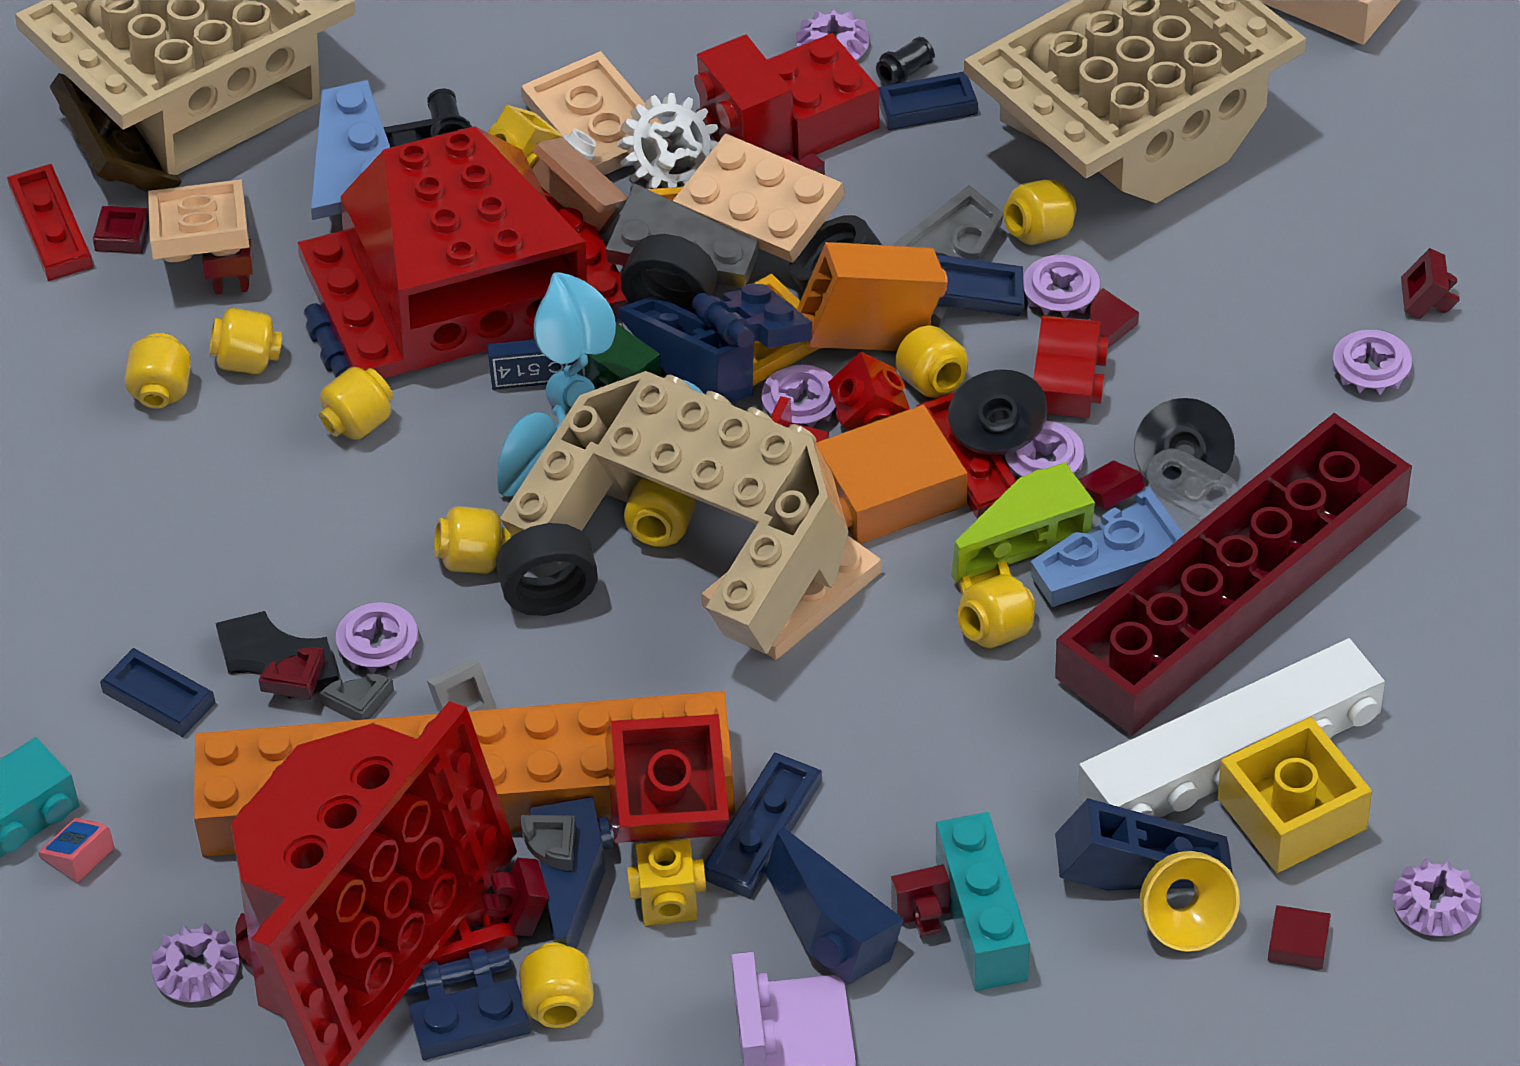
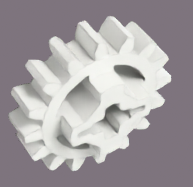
[617,93,718,189]

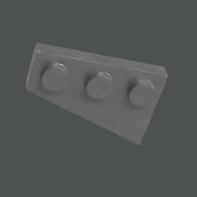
[606,183,759,288]
[891,185,1003,327]

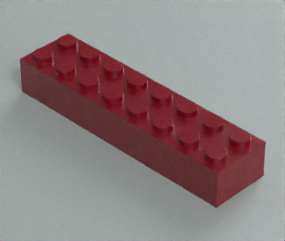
[1055,413,1412,736]

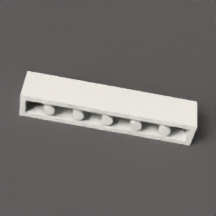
[1078,638,1385,818]

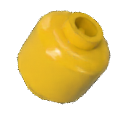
[1003,179,1077,245]
[209,308,282,375]
[896,325,968,398]
[124,333,191,408]
[318,367,394,440]
[624,477,696,547]
[434,506,511,574]
[957,574,1035,649]
[519,942,594,1028]

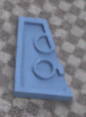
[311,80,390,220]
[1030,486,1184,607]

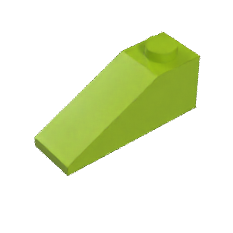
[951,462,1095,583]

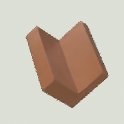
[532,137,628,235]

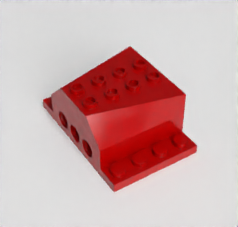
[297,126,629,379]
[231,701,517,1066]

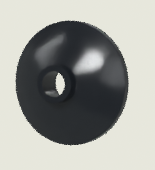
[948,369,1048,455]
[1134,398,1235,496]

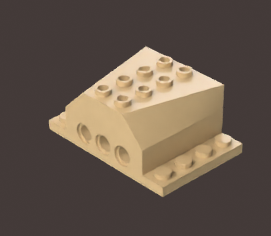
[15,0,355,175]
[964,0,1306,204]

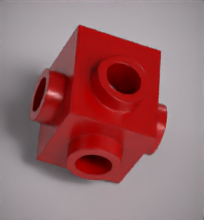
[828,352,910,431]

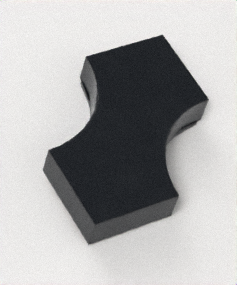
[215,611,339,699]

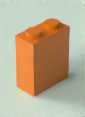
[797,242,947,351]
[815,405,967,544]

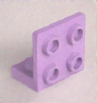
[731,952,856,1066]

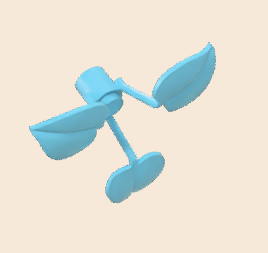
[497,272,703,497]

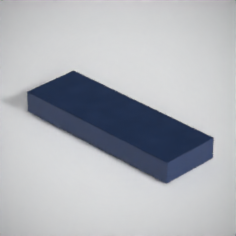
[704,752,822,899]

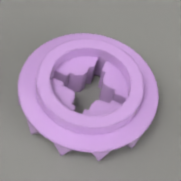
[796,8,869,60]
[1023,255,1100,318]
[1333,330,1412,395]
[761,365,837,428]
[1004,421,1084,477]
[335,602,419,674]
[1392,858,1481,937]
[151,922,239,1002]

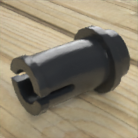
[876,36,935,85]

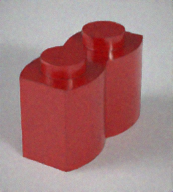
[1033,315,1109,418]

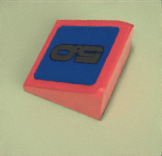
[38,818,115,883]

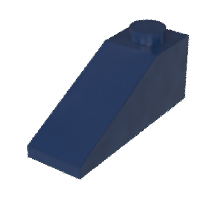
[618,295,754,404]
[529,797,613,949]
[1055,798,1232,890]
[765,828,904,985]

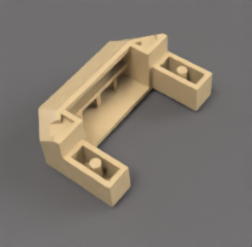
[500,371,848,654]

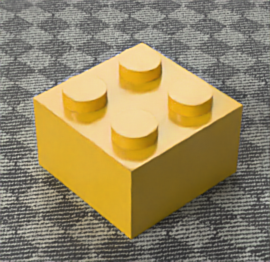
[1217,716,1372,873]

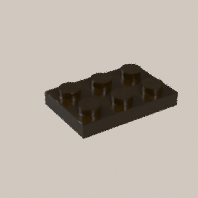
[49,73,182,192]

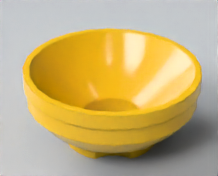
[1140,851,1240,952]

